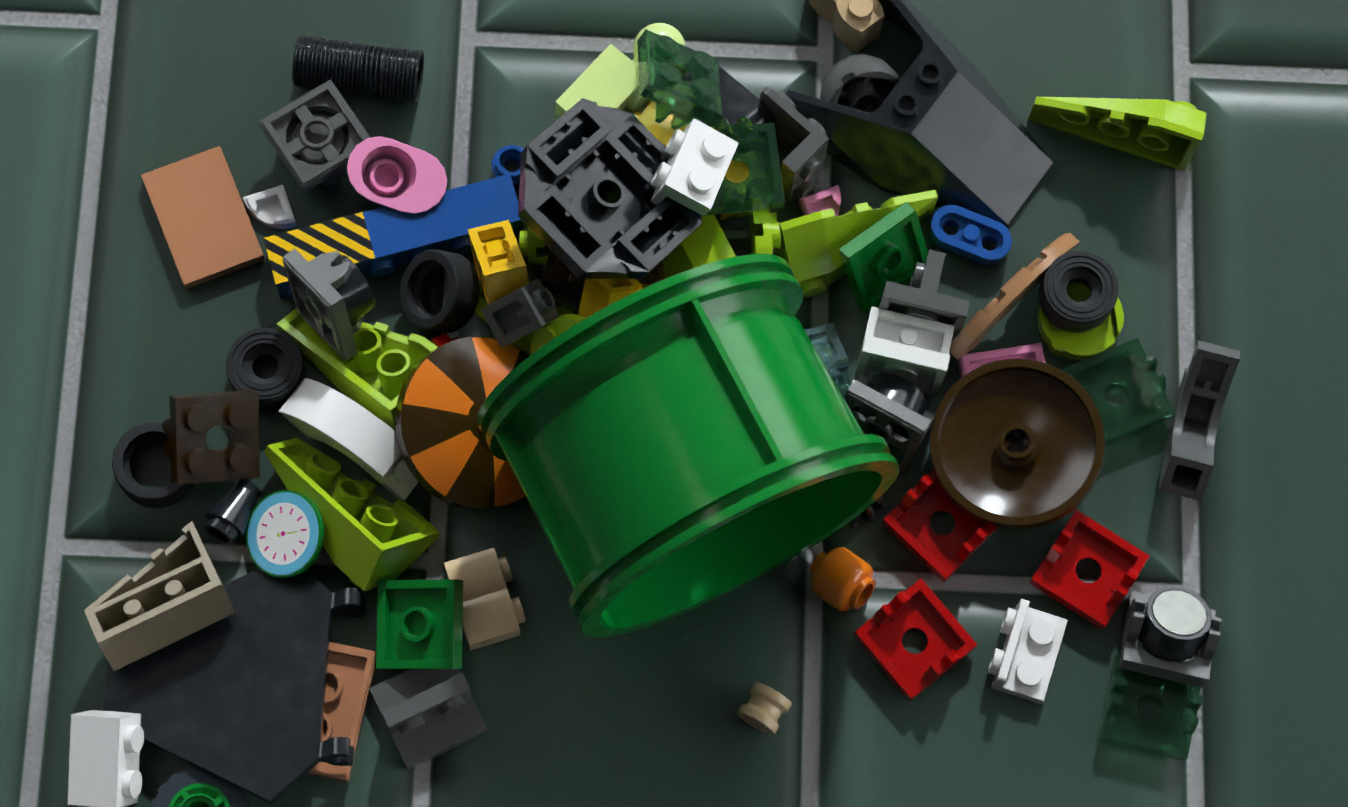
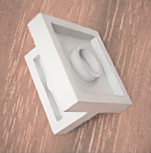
[854,307,955,396]

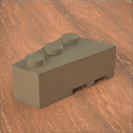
[84,521,236,671]

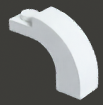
[278,378,418,501]

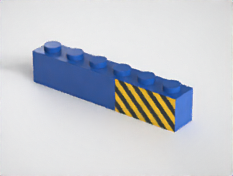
[263,174,524,299]

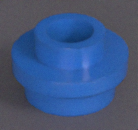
[491,145,524,186]

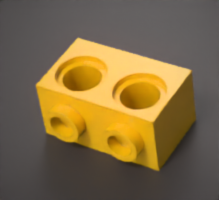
[467,220,529,305]

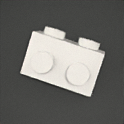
[650,119,738,216]

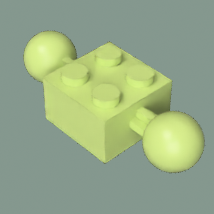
[555,23,686,121]

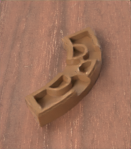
[949,232,1080,360]

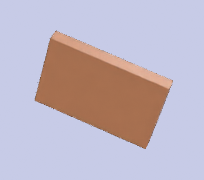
[141,146,265,290]
[307,642,376,783]

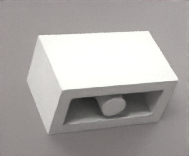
[67,710,144,807]

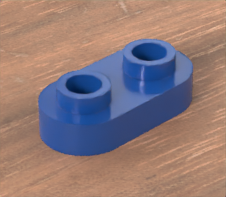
[929,205,1012,265]

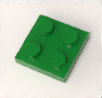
[839,202,928,314]
[376,579,463,669]

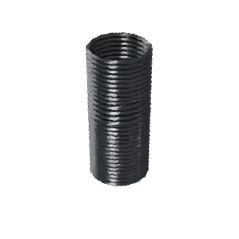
[292,34,424,103]

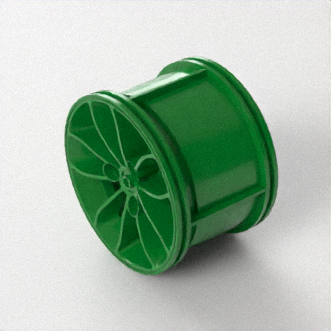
[477,254,900,638]

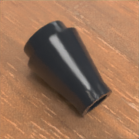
[203,479,261,545]

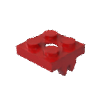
[882,469,999,583]
[1029,509,1150,630]
[853,578,978,702]

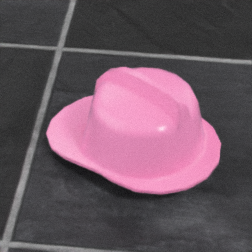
[347,136,447,214]

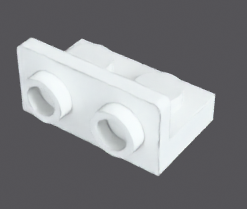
[988,598,1068,704]

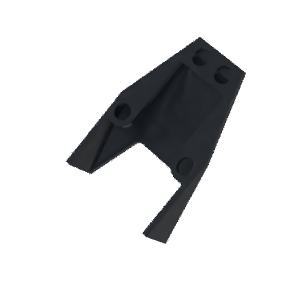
[786,0,1053,228]

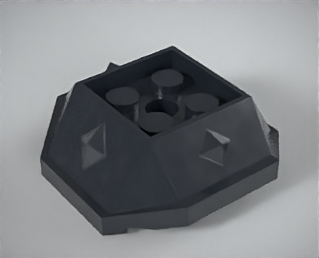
[518,98,703,279]

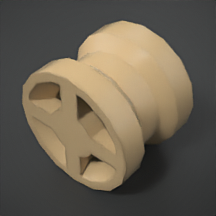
[737,682,792,735]

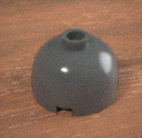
[820,54,900,112]

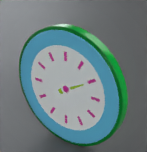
[246,490,324,578]

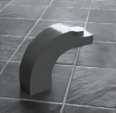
[1159,340,1240,501]

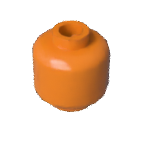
[809,547,876,612]

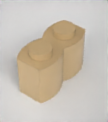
[809,0,884,52]
[444,547,526,651]

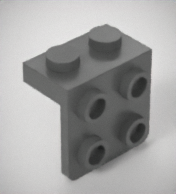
[760,87,829,204]

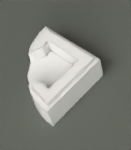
[243,185,297,229]

